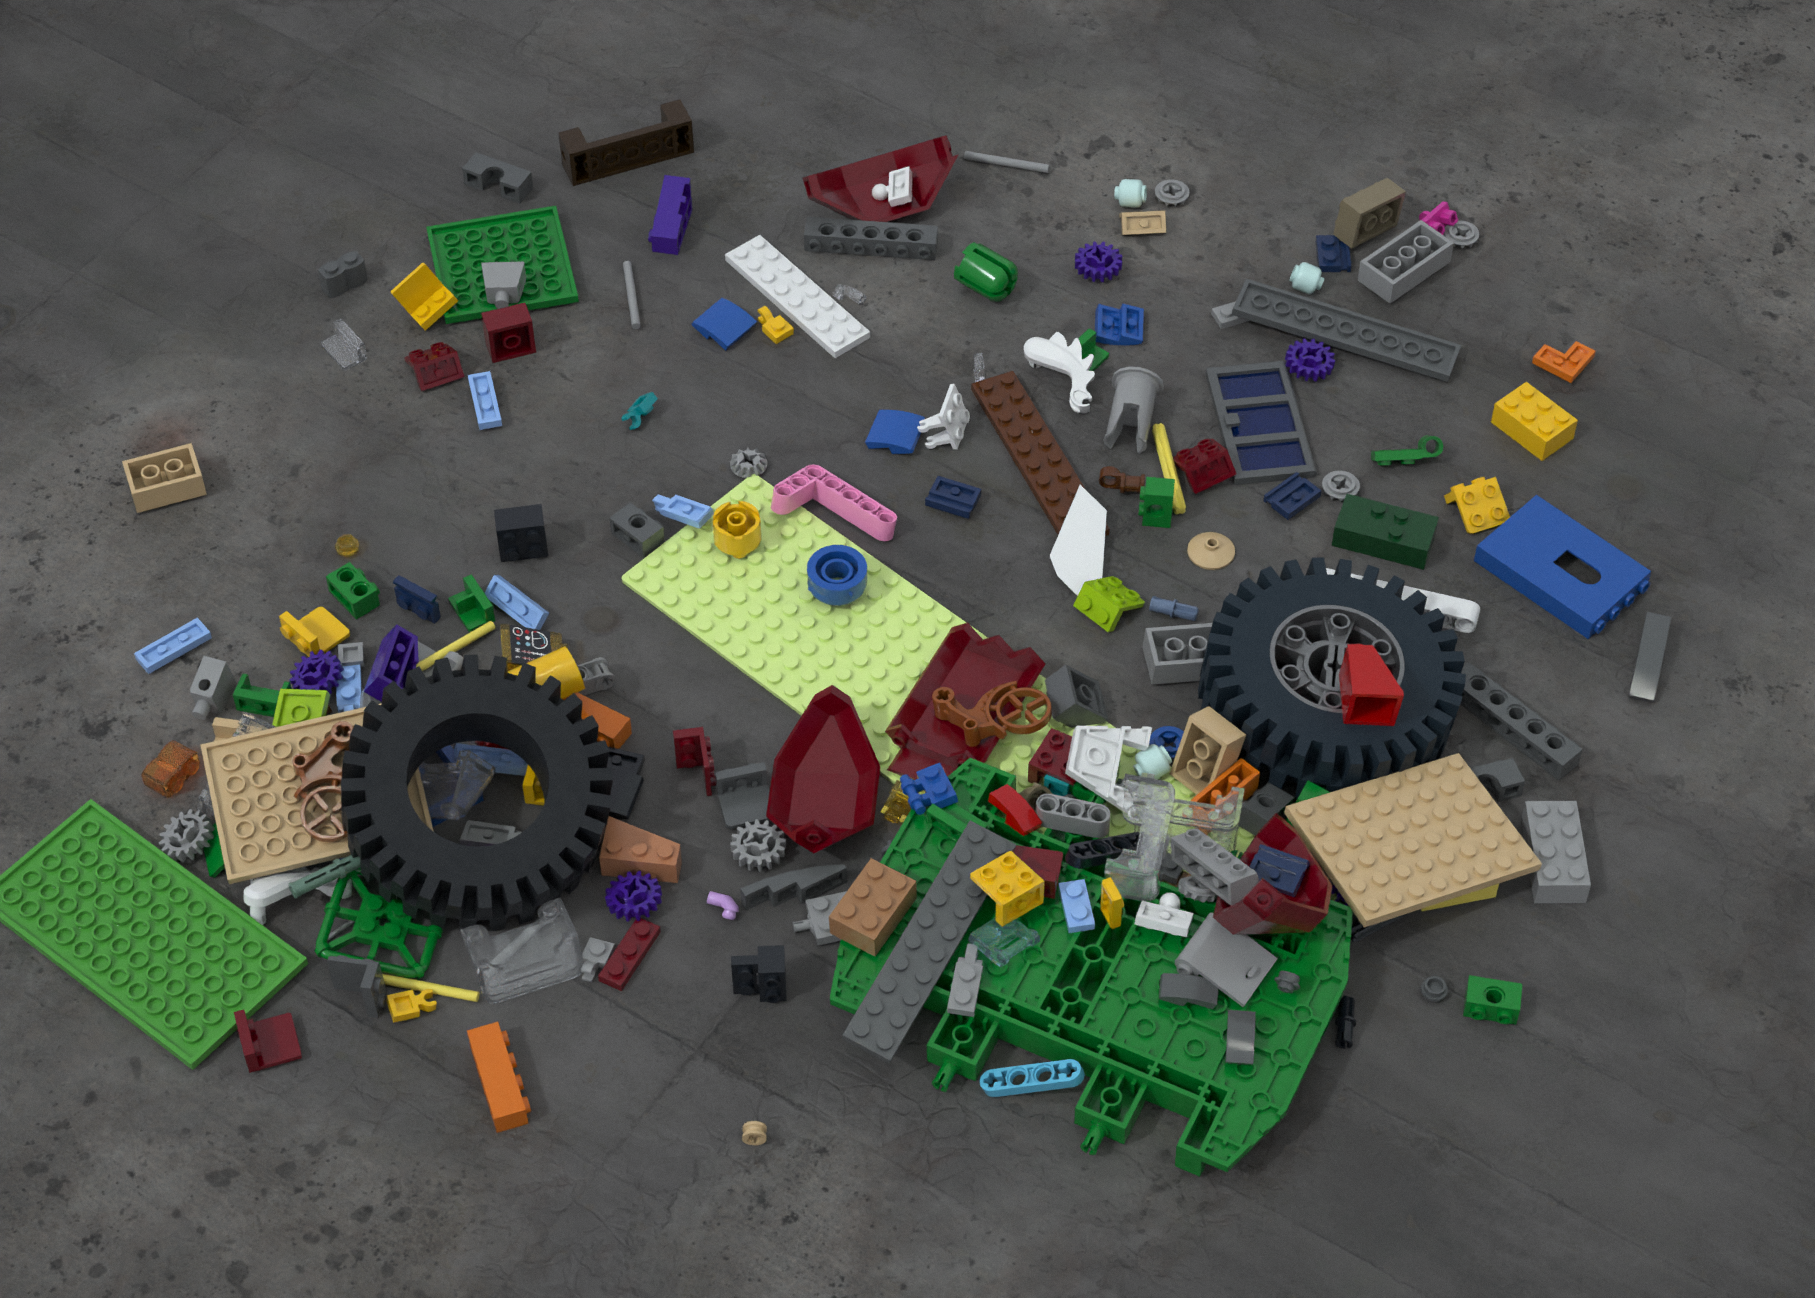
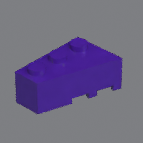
[648,175,693,255]
[364,624,419,702]

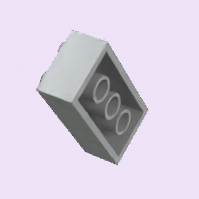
[1358,220,1454,304]
[1142,623,1212,685]
[1521,801,1591,903]

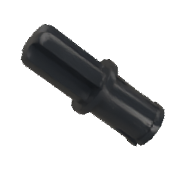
[1335,996,1356,1049]

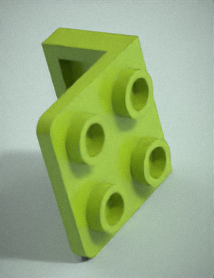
[1073,576,1145,632]

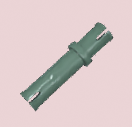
[288,855,361,899]

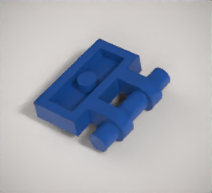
[900,763,958,815]

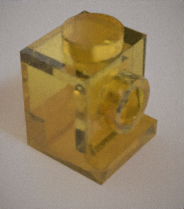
[880,780,919,823]

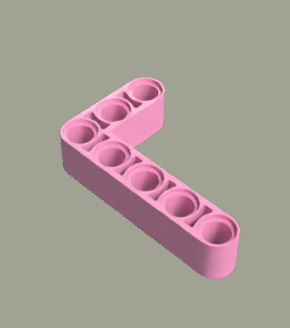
[771,464,897,541]

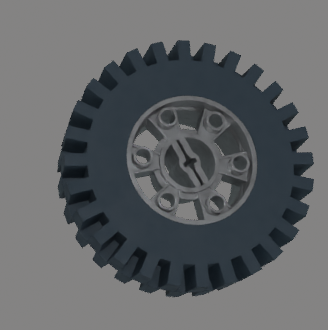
[1198,557,1466,802]

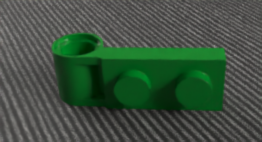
[1371,435,1443,465]

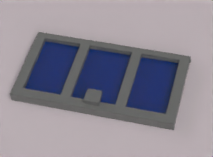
[1205,361,1317,485]

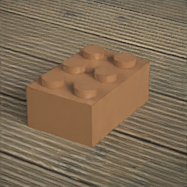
[829,858,917,956]

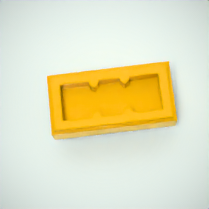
[1100,877,1124,929]

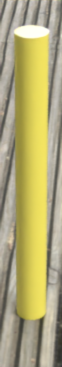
[416,621,495,671]
[382,974,480,1002]

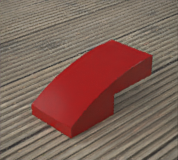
[988,784,1042,836]

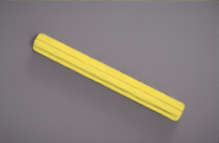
[1152,423,1186,515]

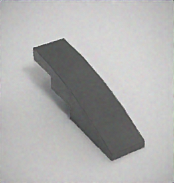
[1628,612,1671,703]
[740,864,847,911]

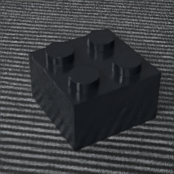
[494,504,548,562]

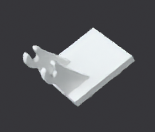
[917,384,970,449]

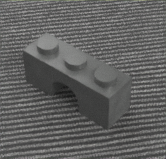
[462,152,533,204]
[1470,758,1525,802]

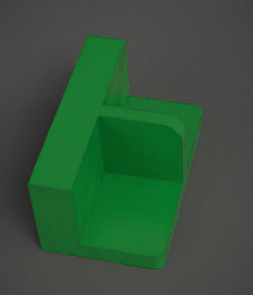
[448,574,495,632]

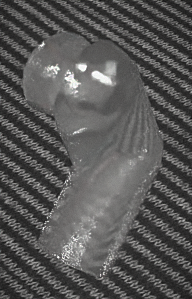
[832,284,867,305]

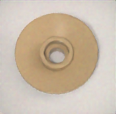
[1187,532,1235,570]

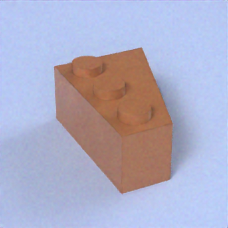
[599,816,682,883]

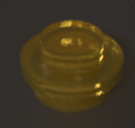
[335,534,359,557]

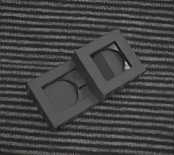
[1159,973,1218,1009]
[1225,1010,1256,1065]

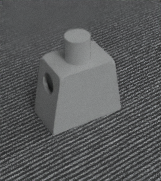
[481,262,526,309]
[190,656,237,720]

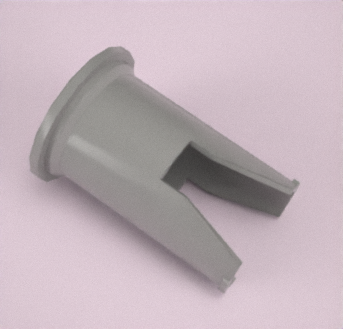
[1103,367,1164,454]

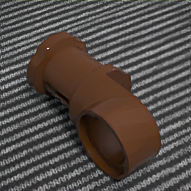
[1099,466,1145,494]

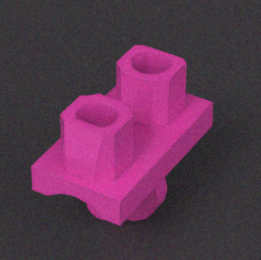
[1419,202,1458,235]

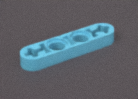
[979,1059,1085,1097]

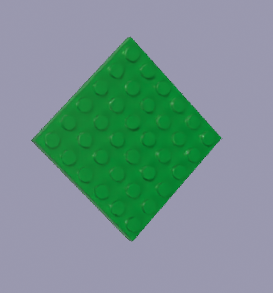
[426,206,579,324]

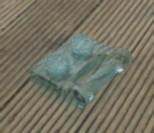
[968,917,1040,967]

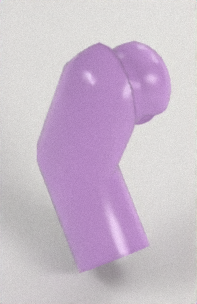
[707,891,739,920]

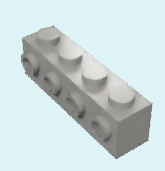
[1171,828,1259,906]

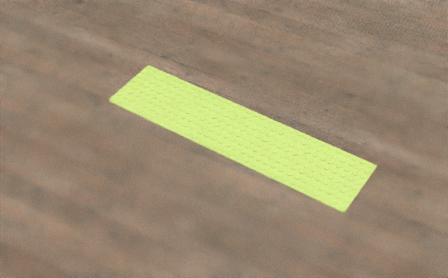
[622,474,1337,901]

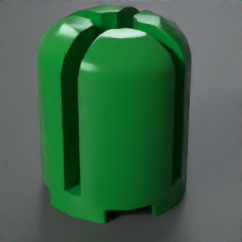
[954,242,1018,302]

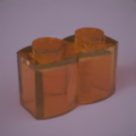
[141,740,200,798]

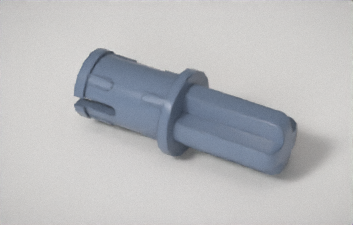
[1149,596,1199,621]

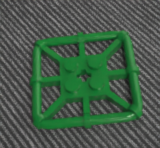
[314,867,443,980]

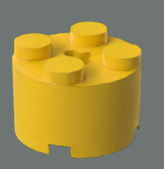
[713,501,762,559]

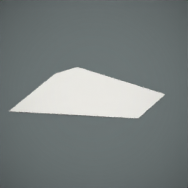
[1050,485,1107,596]

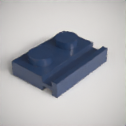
[1315,235,1351,272]
[1263,472,1322,520]
[925,476,981,519]
[393,575,441,624]
[1249,844,1310,898]

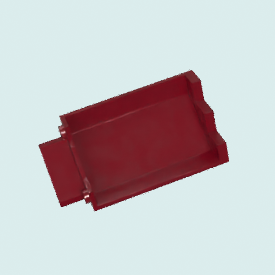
[885,622,1045,780]

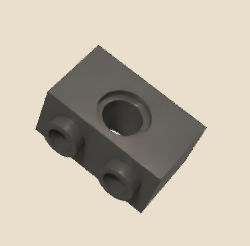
[610,503,664,558]
[1237,783,1294,836]

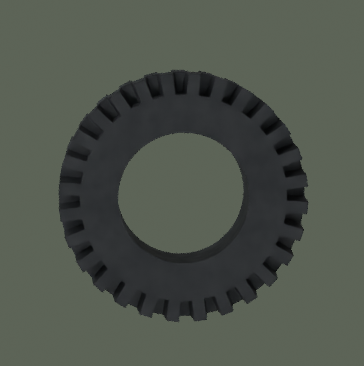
[341,654,613,932]

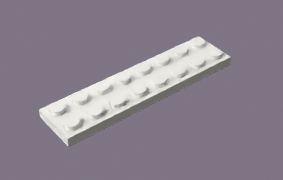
[725,235,870,358]

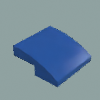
[691,298,757,351]
[1095,304,1144,345]
[865,410,925,454]

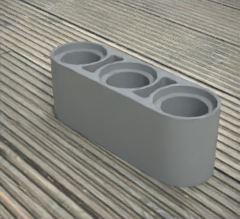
[1036,794,1110,838]

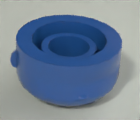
[807,545,867,606]

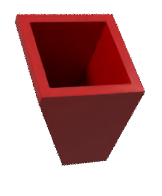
[1339,644,1404,726]

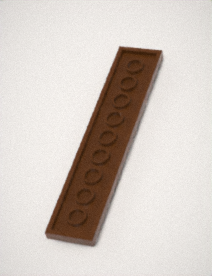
[971,371,1110,536]

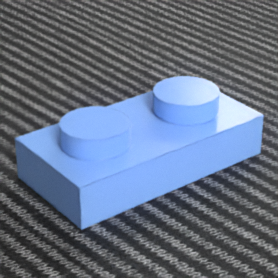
[1058,879,1095,933]

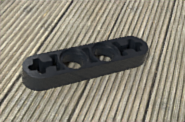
[1065,832,1152,869]

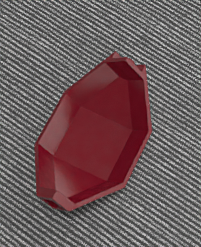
[802,135,959,222]
[766,685,881,854]
[1213,813,1332,935]

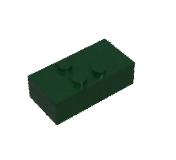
[1332,493,1439,570]

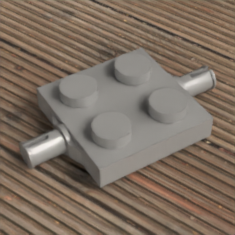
[792,891,847,946]

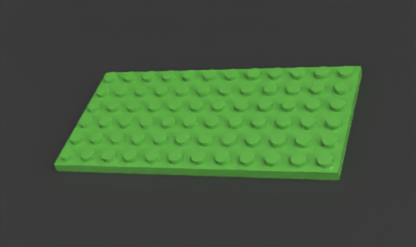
[0,799,308,1070]

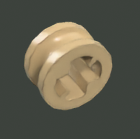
[742,1121,767,1145]

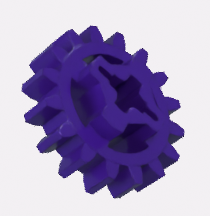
[1075,241,1122,282]
[1285,338,1335,382]
[289,650,344,694]
[605,871,662,922]

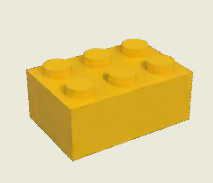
[1491,382,1578,461]

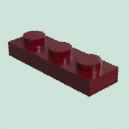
[598,918,661,991]

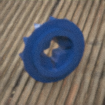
[1149,726,1184,760]

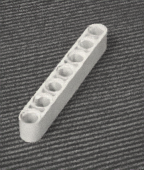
[1326,568,1480,633]

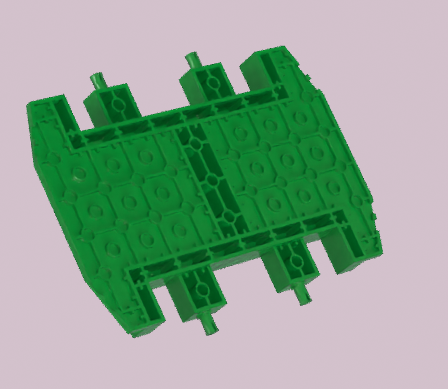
[830,758,1353,1177]

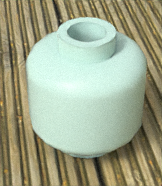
[1114,179,1147,208]
[1289,262,1324,295]
[1133,744,1172,781]

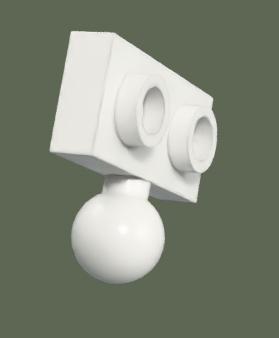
[872,166,912,207]
[1135,893,1194,937]

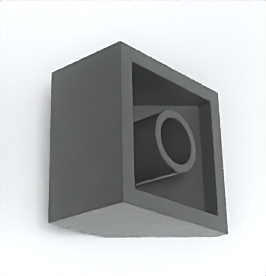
[1045,665,1109,727]

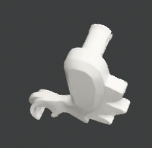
[1024,332,1095,414]
[243,867,352,925]

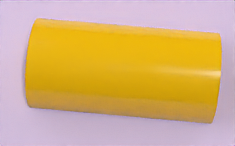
[508,646,585,699]

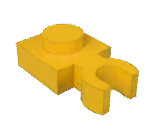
[386,989,437,1023]

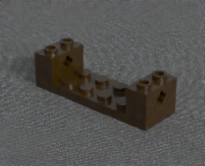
[558,99,694,186]

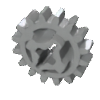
[159,809,215,863]
[730,819,786,872]

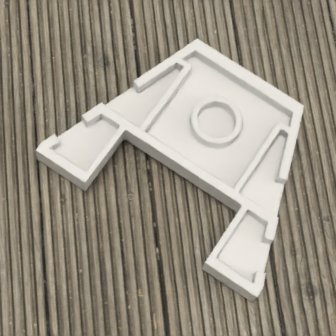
[1065,726,1152,817]

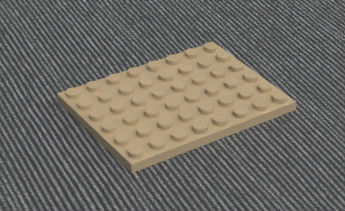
[200,703,434,884]
[1284,753,1542,927]

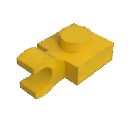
[758,306,794,344]

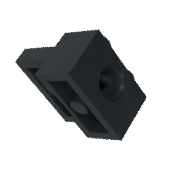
[731,945,787,1003]

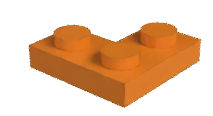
[1532,341,1596,383]

